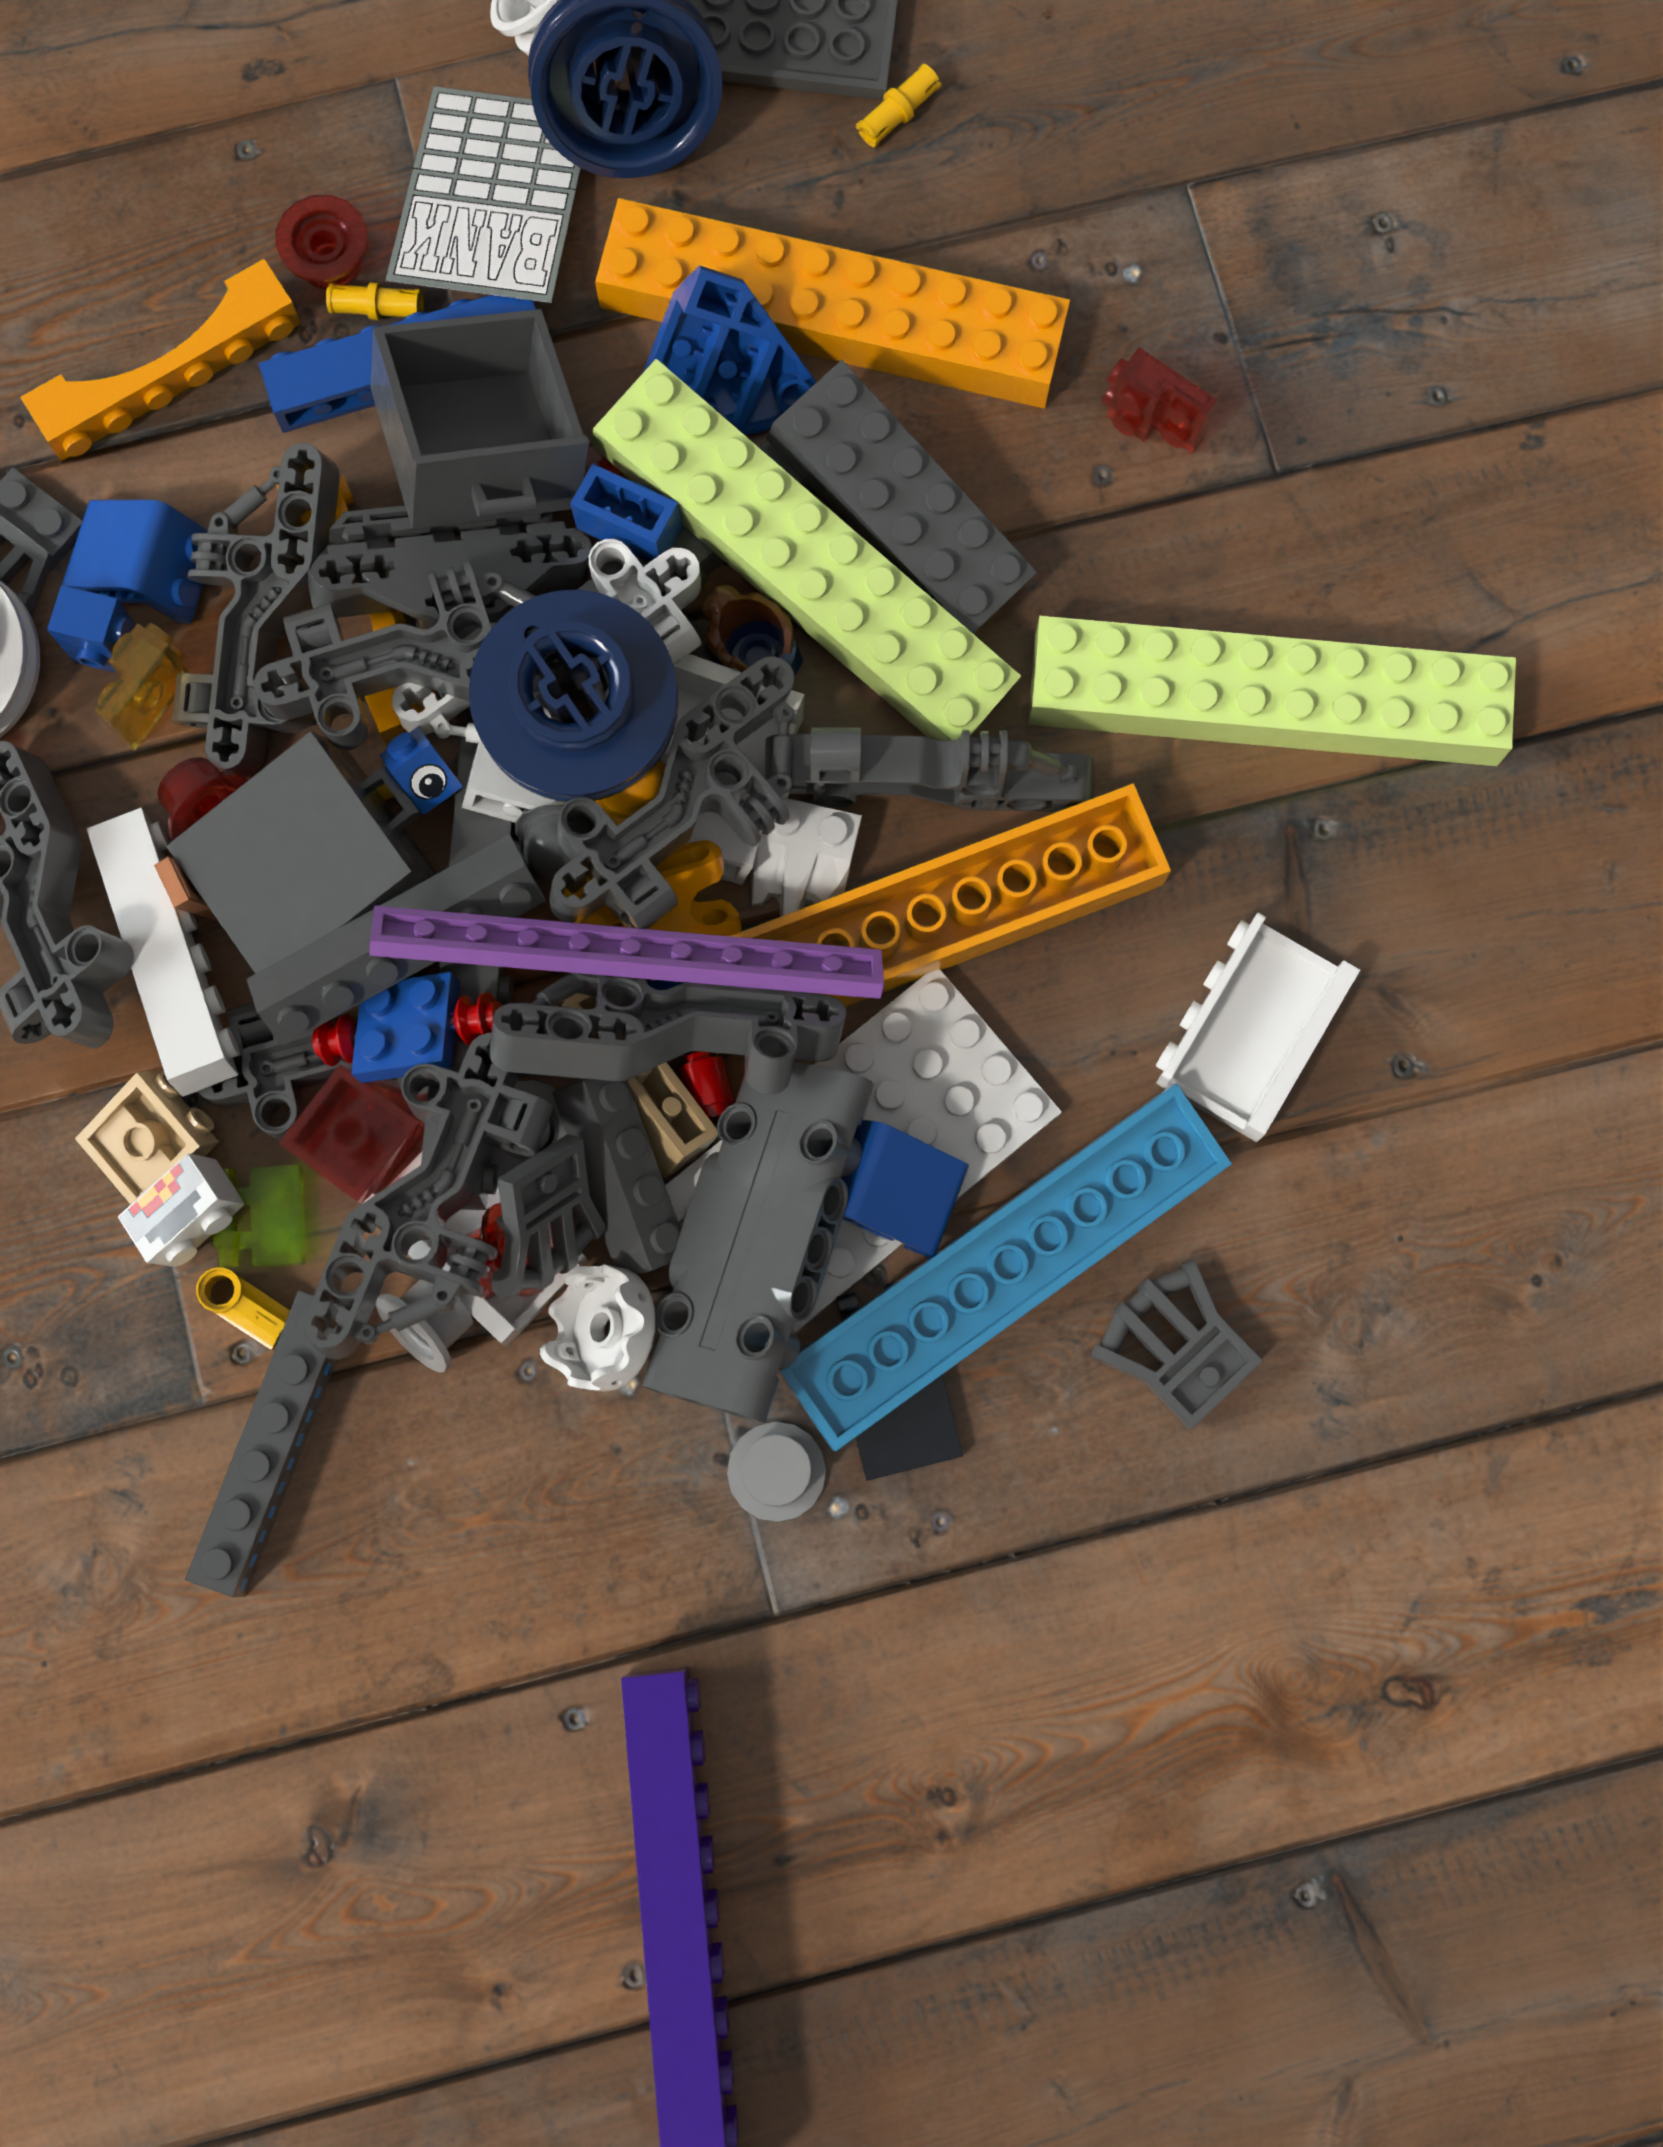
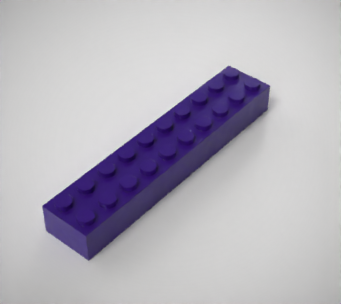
[621,1667,739,2147]

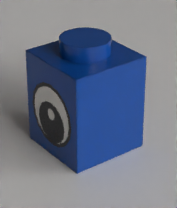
[379,726,463,815]

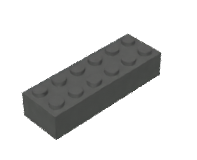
[766,360,1037,633]

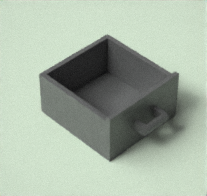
[371,309,589,530]
[166,731,437,974]

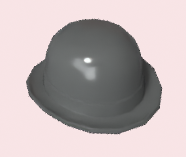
[515,804,593,880]

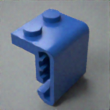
[62,500,208,624]
[828,1120,969,1257]

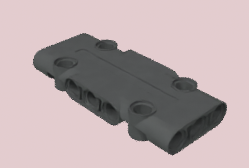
[642,1061,874,1424]

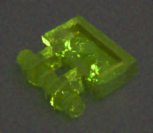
[213,1165,305,1269]

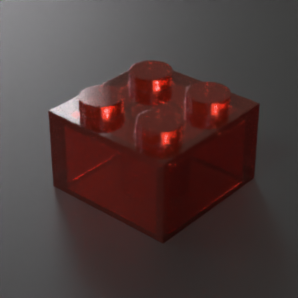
[278,1065,424,1204]

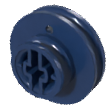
[528,0,722,179]
[469,590,678,802]

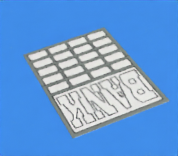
[385,86,580,303]

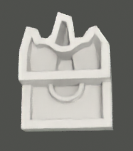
[750,798,862,917]

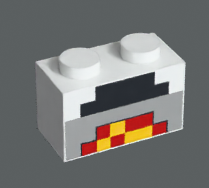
[118,1153,245,1267]

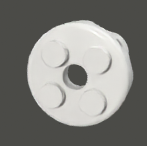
[540,1264,655,1392]

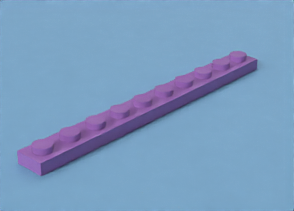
[369,905,884,999]

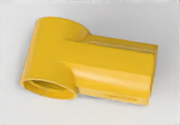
[196,1267,290,1351]

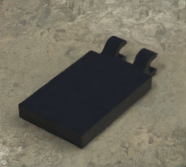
[836,1282,963,1481]

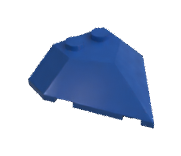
[642,265,817,436]

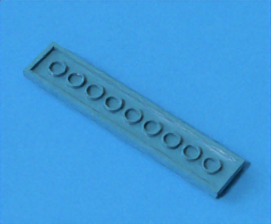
[778,1083,1232,1452]

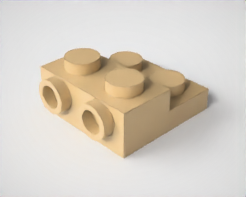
[75,1070,219,1204]

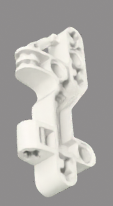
[392,539,702,744]

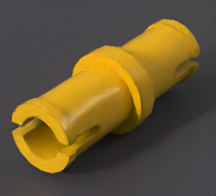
[856,64,942,148]
[326,282,424,320]

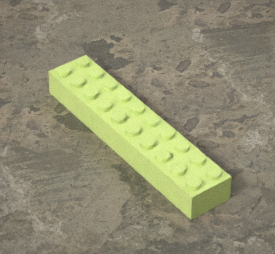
[592,359,1021,741]
[1028,616,1516,766]

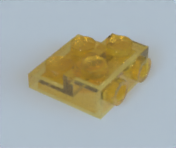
[94,623,189,751]

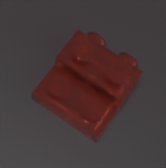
[1101,347,1217,454]

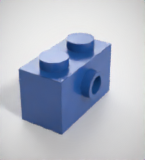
[570,464,683,562]
[47,585,143,676]

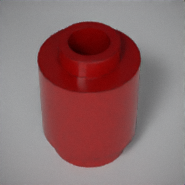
[676,1051,735,1124]

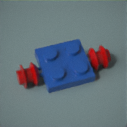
[312,972,502,1083]

